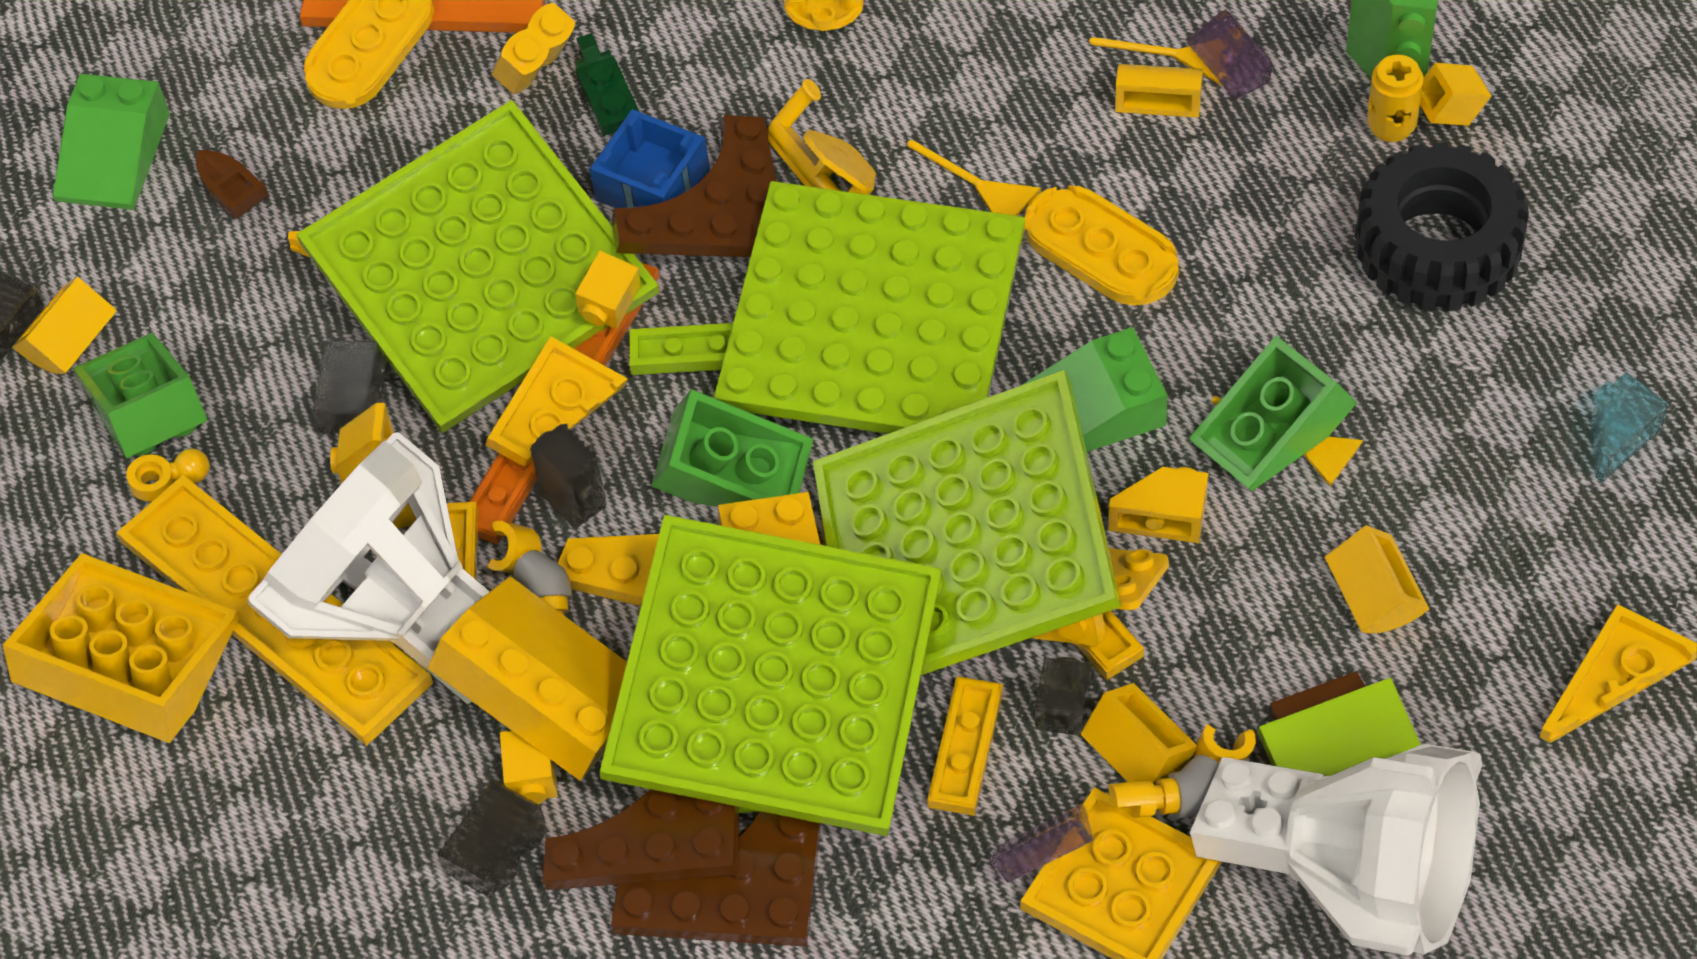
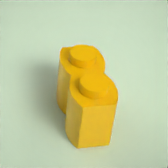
[492,2,575,94]

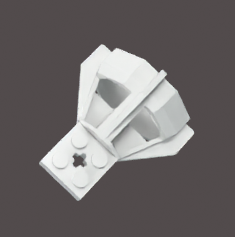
[247,432,490,704]
[1190,744,1482,955]

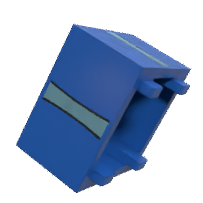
[589,109,710,208]

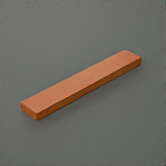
[300,0,546,33]

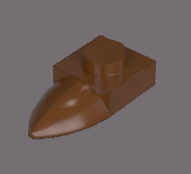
[196,150,268,219]

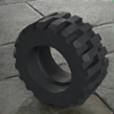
[1355,142,1529,311]

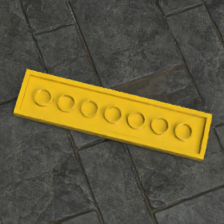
[116,475,433,746]

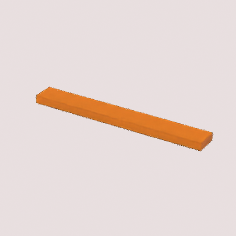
[469,263,660,545]

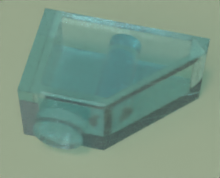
[1590,372,1669,483]

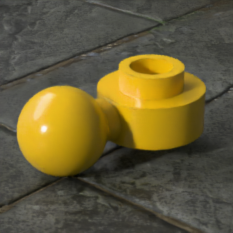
[126,448,210,501]

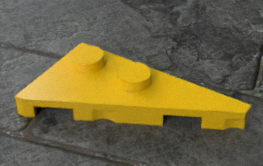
[1540,604,1697,743]

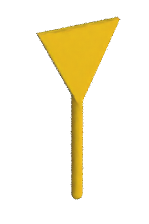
[1089,37,1233,86]
[907,140,1041,216]
[1212,396,1363,487]

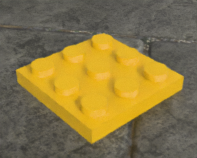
[1020,787,1222,959]

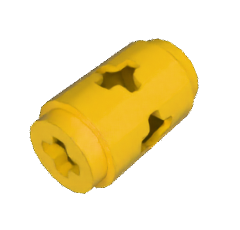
[1367,55,1424,142]

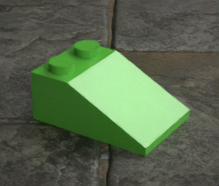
[53,74,170,210]
[1022,327,1168,452]
[73,332,208,458]
[1189,335,1358,491]
[651,389,813,507]

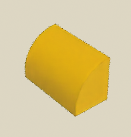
[1115,64,1203,118]
[12,276,117,374]
[1325,525,1429,634]
[1080,683,1198,785]

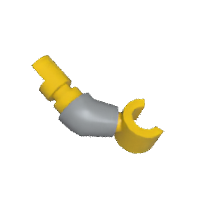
[487,521,572,615]
[1108,724,1256,819]

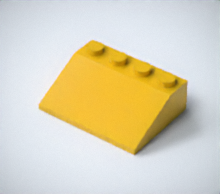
[2,553,240,744]
[428,576,627,781]

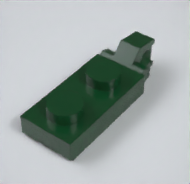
[574,33,640,136]

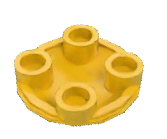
[783,0,864,31]

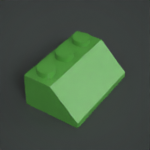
[1346,0,1438,81]

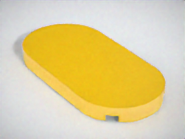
[304,0,434,109]
[1025,185,1179,305]

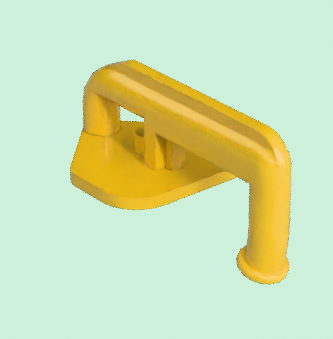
[767,79,876,195]

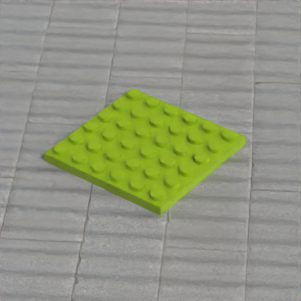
[296,100,659,434]
[714,181,1025,434]
[813,370,1122,675]
[600,514,942,837]

